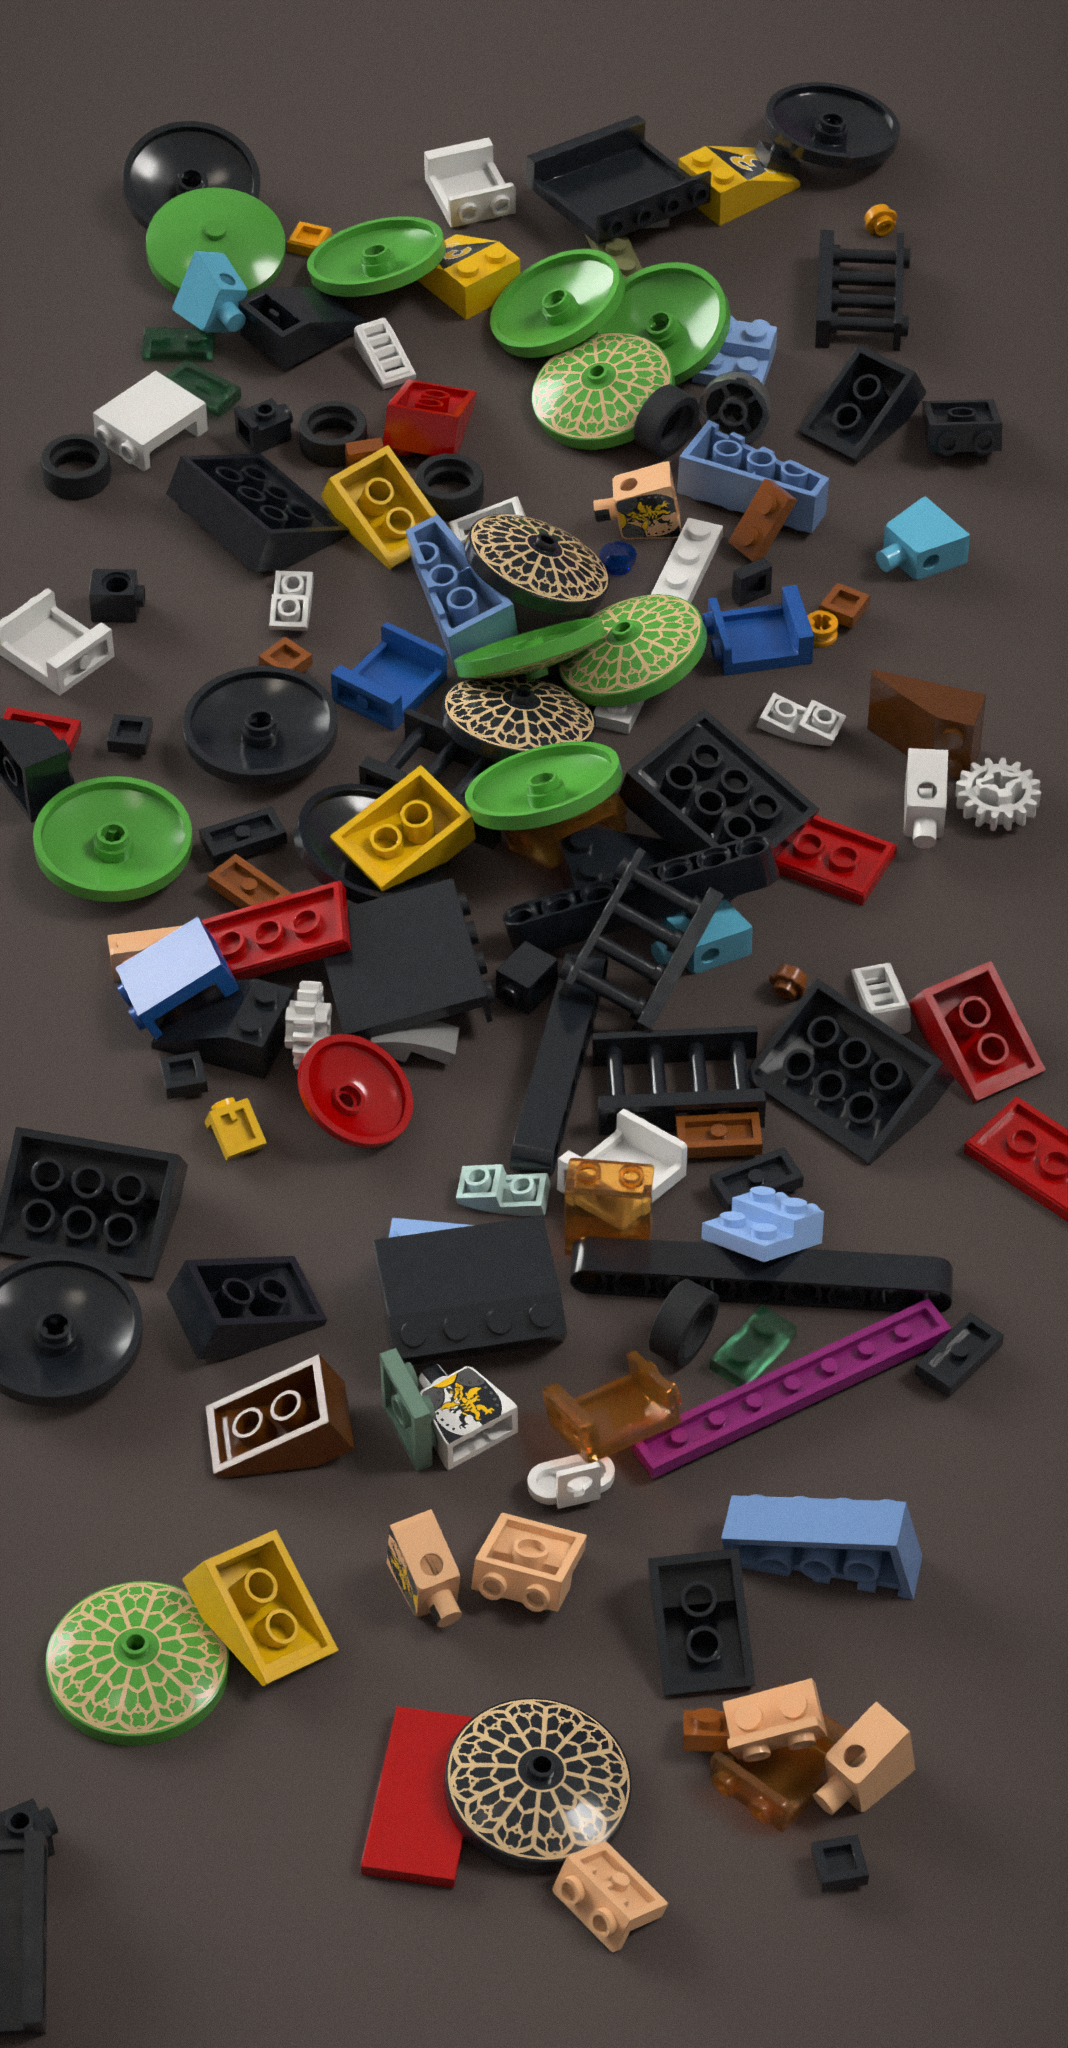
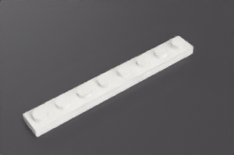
[593,518,723,735]

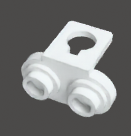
[528,1452,615,1509]

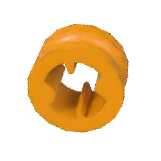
[807,610,838,647]

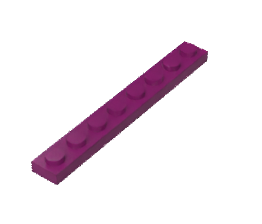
[630,1299,952,1479]

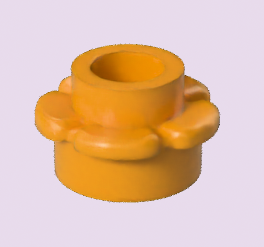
[864,204,897,236]

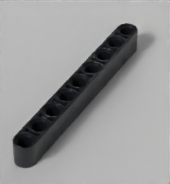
[569,1236,953,1313]

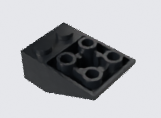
[238,287,367,370]

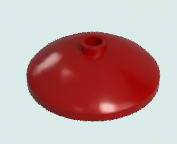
[298,1034,413,1148]

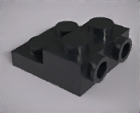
[922,399,1003,457]

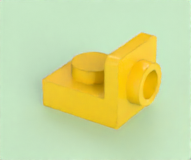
[205,1097,267,1161]

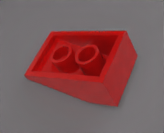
[383,379,477,458]
[908,961,1046,1103]

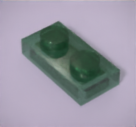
[141,327,216,363]
[165,360,242,417]
[710,1305,797,1387]

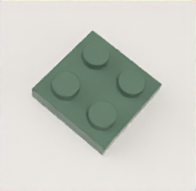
[380,1348,437,1471]

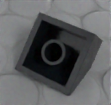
[0,718,75,823]

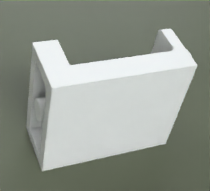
[424,137,516,228]
[93,371,208,472]
[0,588,115,696]
[557,1109,687,1227]

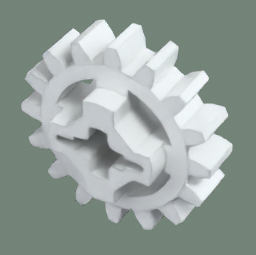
[955,758,1041,831]
[284,981,332,1070]

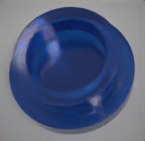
[600,541,637,575]

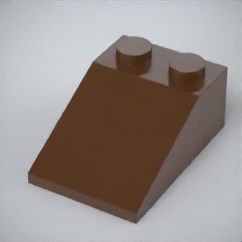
[867,669,986,779]
[205,1354,355,1479]

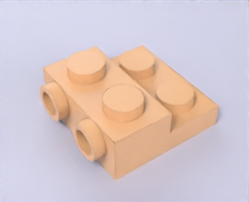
[471,1512,587,1612]

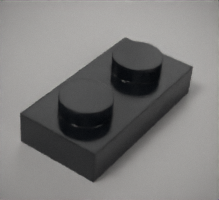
[199,806,287,866]
[709,1147,804,1212]
[915,1312,1004,1398]

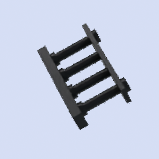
[815,230,910,351]
[359,708,501,850]
[558,847,724,1031]
[592,1025,766,1136]

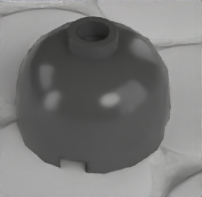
[698,371,771,444]

